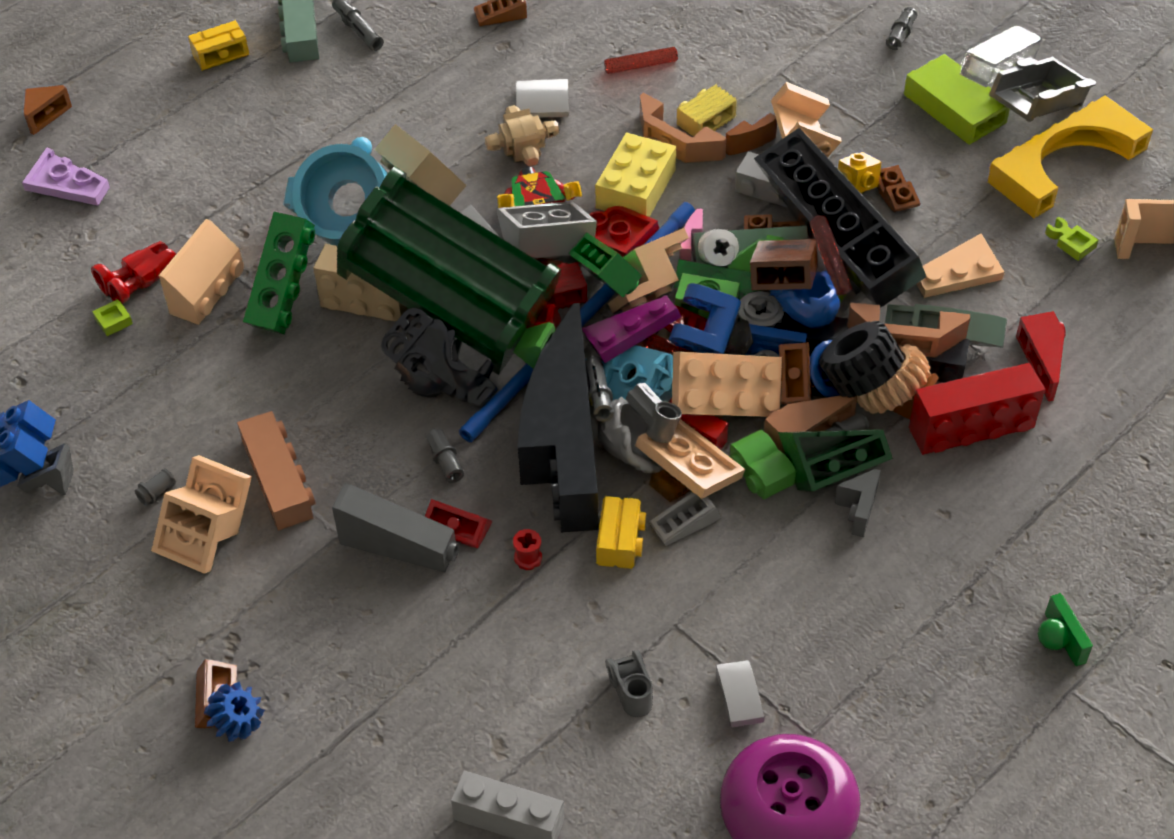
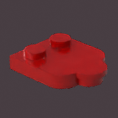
[589,206,659,257]

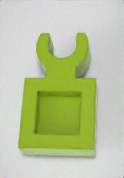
[1045,217,1099,261]

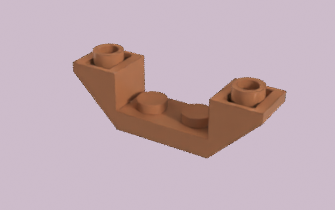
[640,93,727,163]
[847,302,970,358]

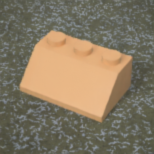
[159,219,244,325]

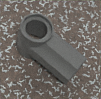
[625,382,682,443]

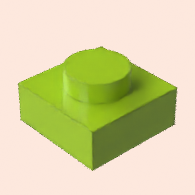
[92,299,133,336]

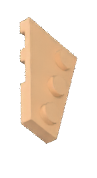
[917,233,1004,298]

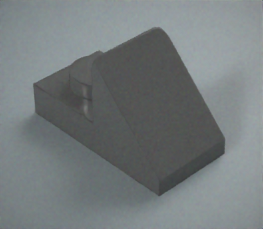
[17,443,74,495]
[835,469,881,537]

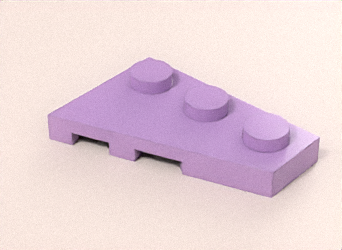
[22,147,110,206]

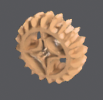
[857,344,931,414]

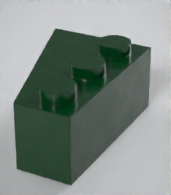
[778,429,893,492]

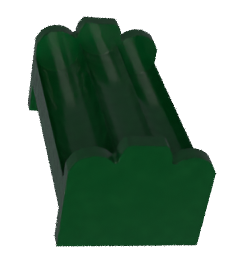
[337,167,561,375]

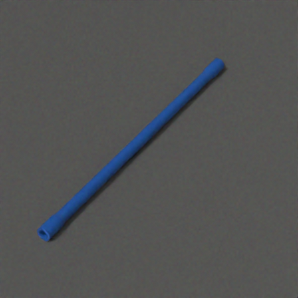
[459,202,695,442]

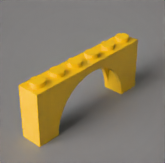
[988,95,1153,219]

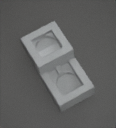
[716,660,764,727]

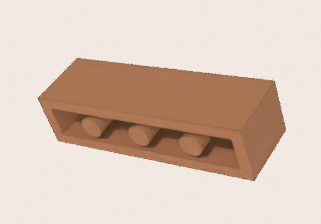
[237,411,316,531]

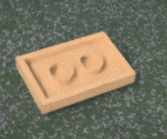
[635,419,745,499]

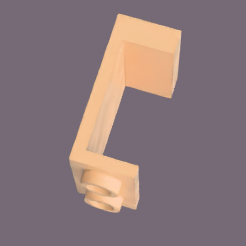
[771,82,842,158]
[1114,199,1174,259]

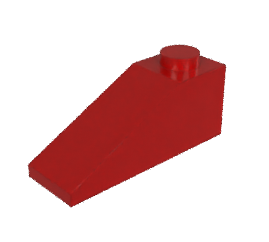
[1016,311,1066,402]

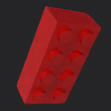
[908,363,1045,455]

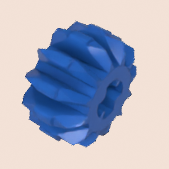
[204,681,265,742]

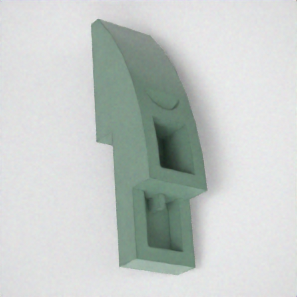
[885,304,1007,348]

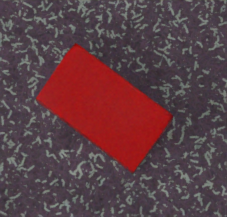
[425,499,492,549]

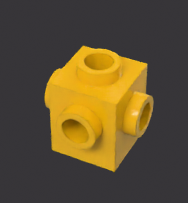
[838,152,882,194]

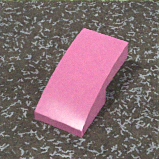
[680,209,703,262]

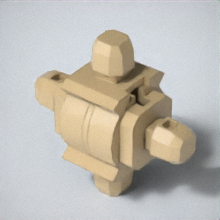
[485,105,559,166]

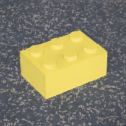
[595,132,676,217]

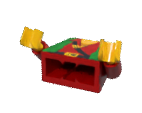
[497,167,582,208]

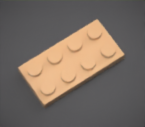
[672,352,782,417]

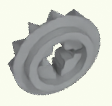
[738,291,785,328]

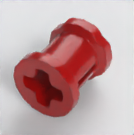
[513,529,542,570]

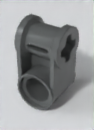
[605,650,653,717]

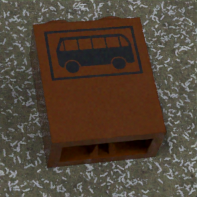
[750,239,818,290]

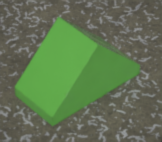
[513,322,555,369]

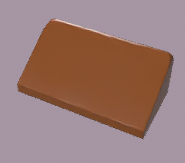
[779,343,811,406]
[195,659,237,728]

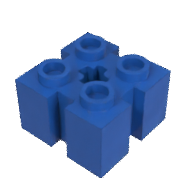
[0,400,56,487]

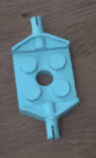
[585,345,673,402]

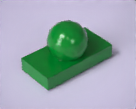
[1037,593,1093,667]

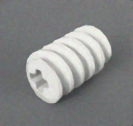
[698,229,739,266]

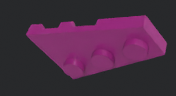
[582,296,681,363]

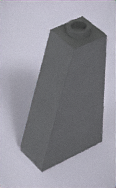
[332,483,459,572]

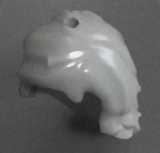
[598,397,663,474]

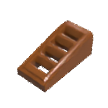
[474,0,527,26]

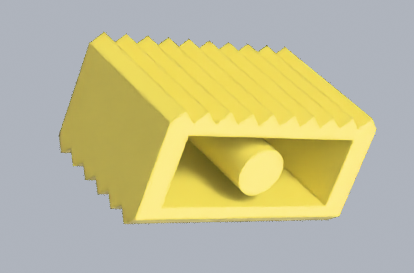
[677,84,737,136]

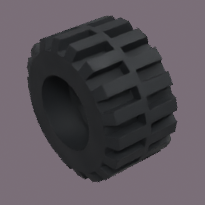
[819,321,904,398]

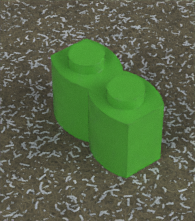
[729,429,796,499]

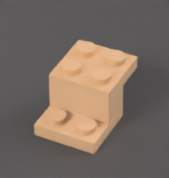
[608,228,689,313]
[151,455,252,574]

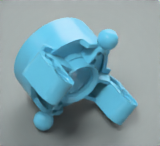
[283,137,388,246]

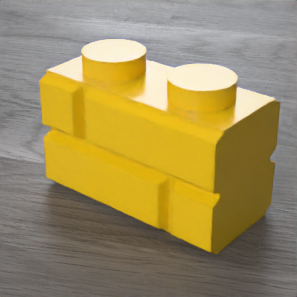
[188,20,249,71]
[596,496,646,569]

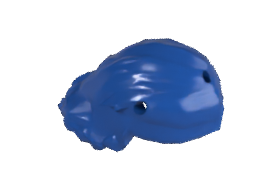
[769,271,840,329]

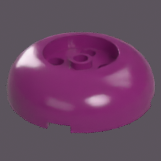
[720,734,861,839]

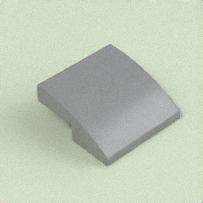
[516,79,569,118]

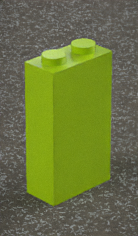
[904,54,1010,145]

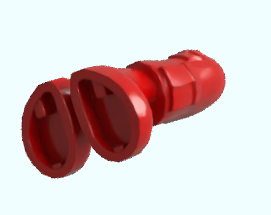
[91,241,176,304]

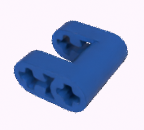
[669,283,741,354]

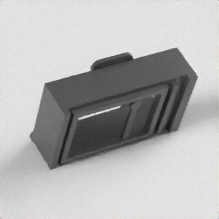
[989,57,1096,122]

